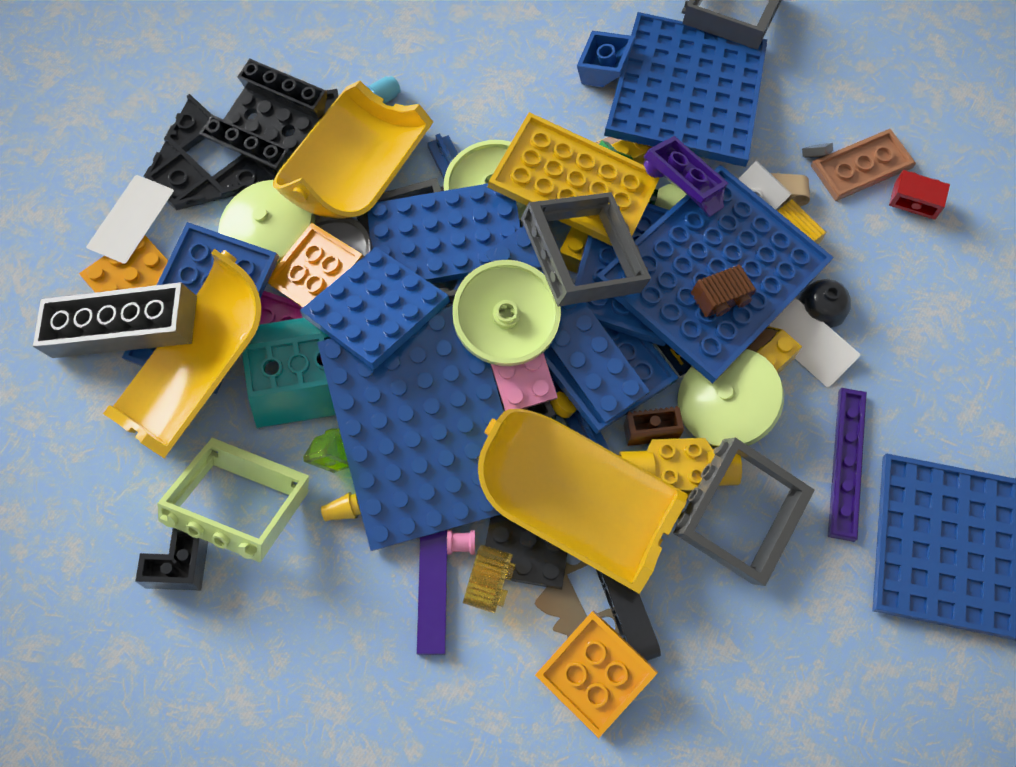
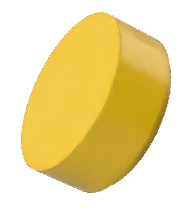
[550,392,577,418]

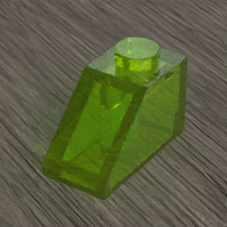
[303,428,349,473]

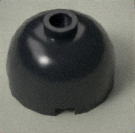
[799,279,851,328]

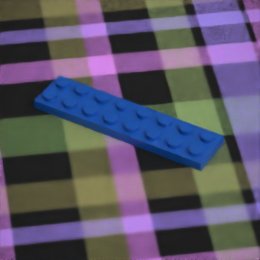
[485,226,650,423]

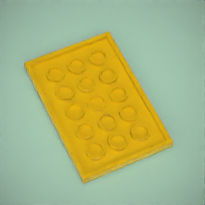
[487,112,660,246]

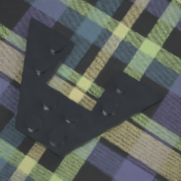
[144,94,277,211]

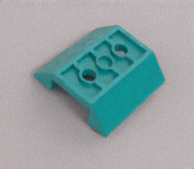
[242,318,336,429]

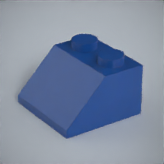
[577,30,635,87]

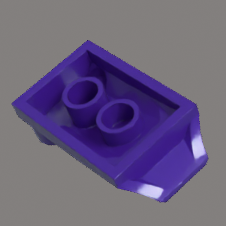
[644,136,729,217]

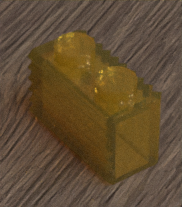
[463,545,516,613]

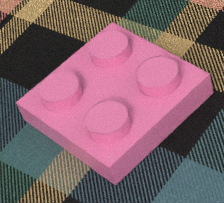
[491,353,558,411]

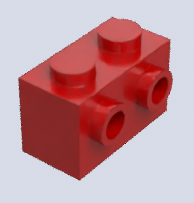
[889,170,950,220]

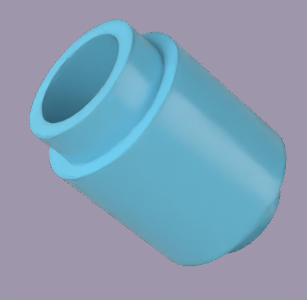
[367,76,401,104]

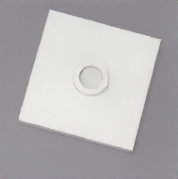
[738,160,792,210]

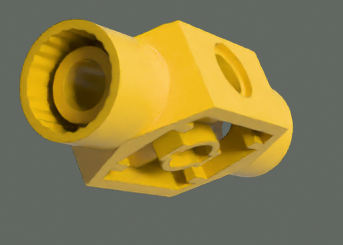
[618,438,742,499]

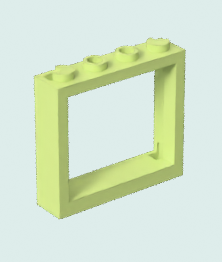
[157,438,309,563]

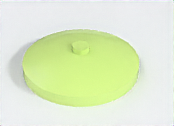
[444,140,527,220]
[219,180,315,266]
[453,260,561,366]
[678,349,784,448]

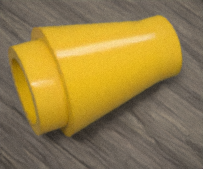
[321,492,361,522]

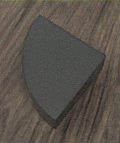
[802,143,833,158]

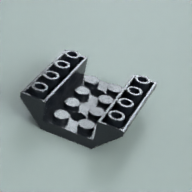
[199,58,327,171]

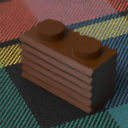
[691,264,757,317]
[623,406,684,446]

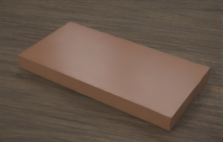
[811,129,916,201]

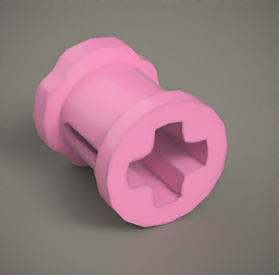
[447,530,475,555]

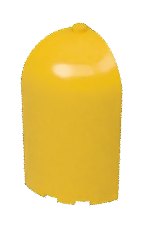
[273,80,434,218]
[103,249,261,459]
[478,409,688,594]

